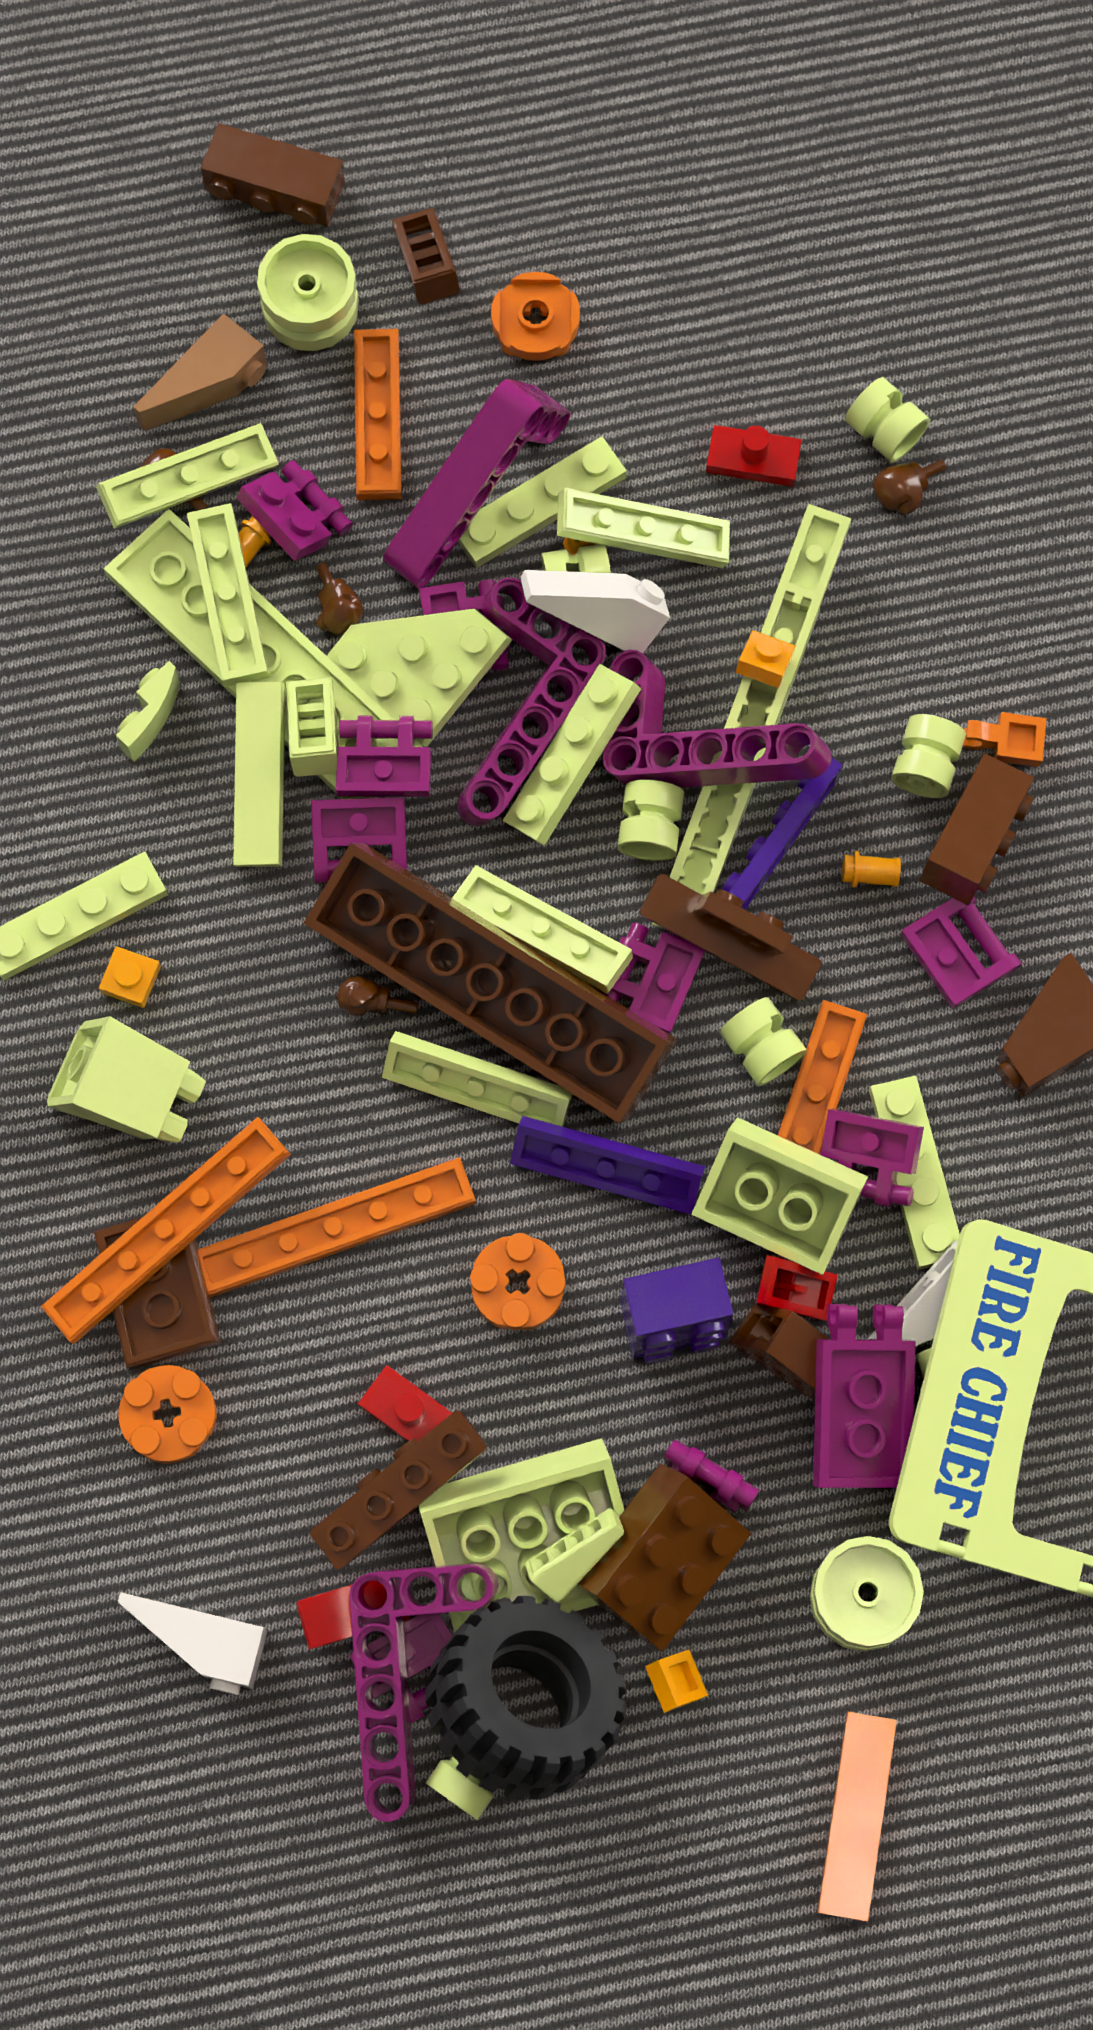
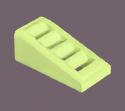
[286,677,338,777]
[525,1508,624,1603]

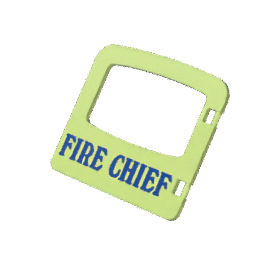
[889,1219,1093,1597]

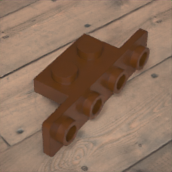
[639,874,821,1001]
[310,1411,488,1569]

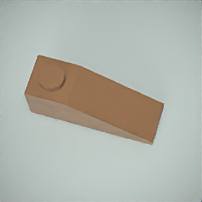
[133,313,267,431]

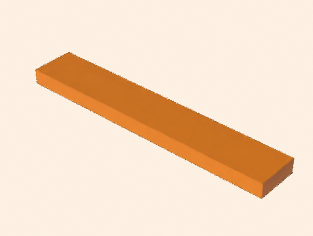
[41,1117,291,1344]
[198,1157,476,1298]

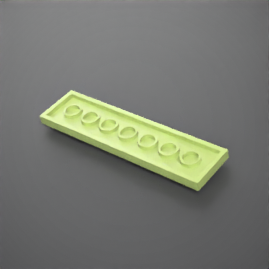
[104,509,423,799]

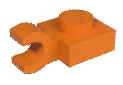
[962,712,1047,767]

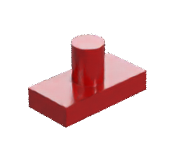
[706,425,802,487]
[358,1365,452,1442]

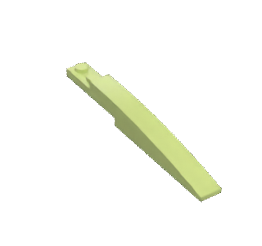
[652,504,851,931]

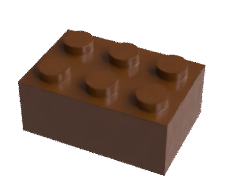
[577,1463,751,1652]

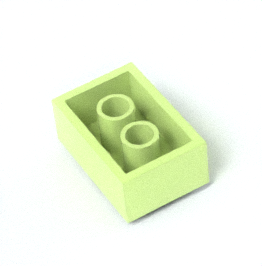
[691,1117,868,1275]

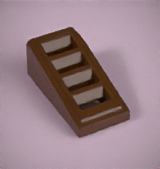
[392,208,460,304]

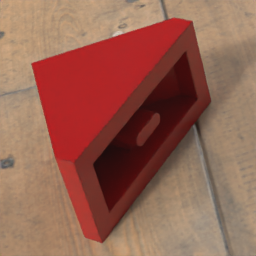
[755,1255,838,1321]

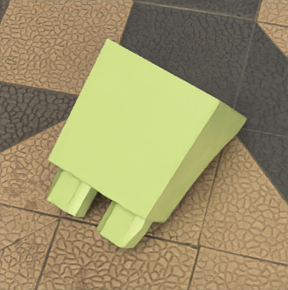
[47,1016,206,1143]

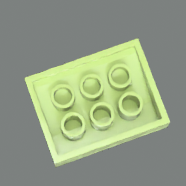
[419,1438,624,1632]

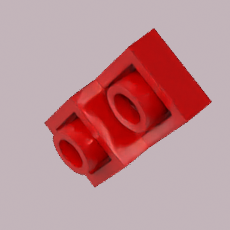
[296,1580,410,1650]

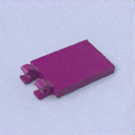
[813,1304,916,1488]

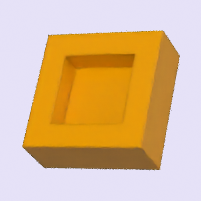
[735,630,796,688]
[99,946,161,1008]
[645,1650,708,1713]

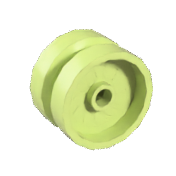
[257,234,359,351]
[809,1536,924,1652]

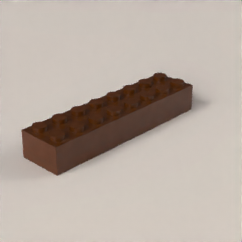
[304,843,677,1123]

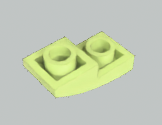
[116,661,180,762]

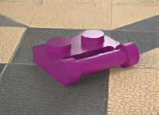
[311,797,408,884]
[900,897,1022,1010]

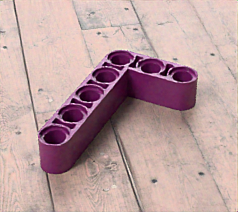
[383,379,571,589]
[457,577,606,826]
[603,650,832,788]
[350,1563,498,1822]

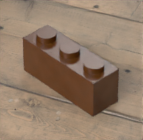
[200,123,345,227]
[919,753,1035,906]

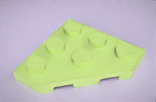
[327,609,512,747]

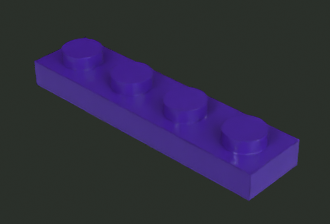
[722,758,843,910]
[510,1115,705,1215]

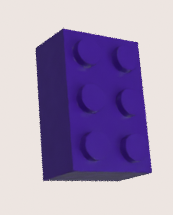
[620,1257,733,1364]

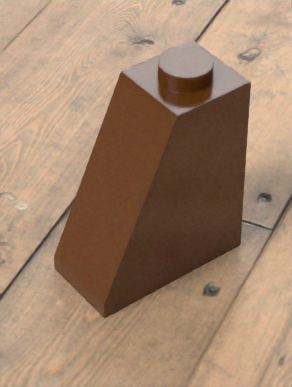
[997,953,1093,1098]
[728,1304,828,1401]

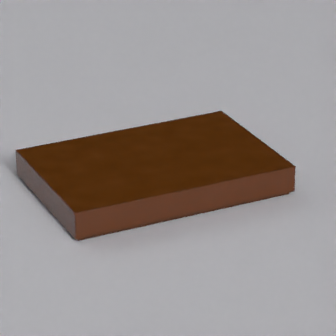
[94,1217,221,1370]

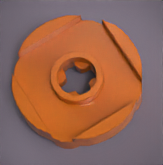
[491,272,580,361]
[470,1233,566,1331]
[118,1365,217,1464]

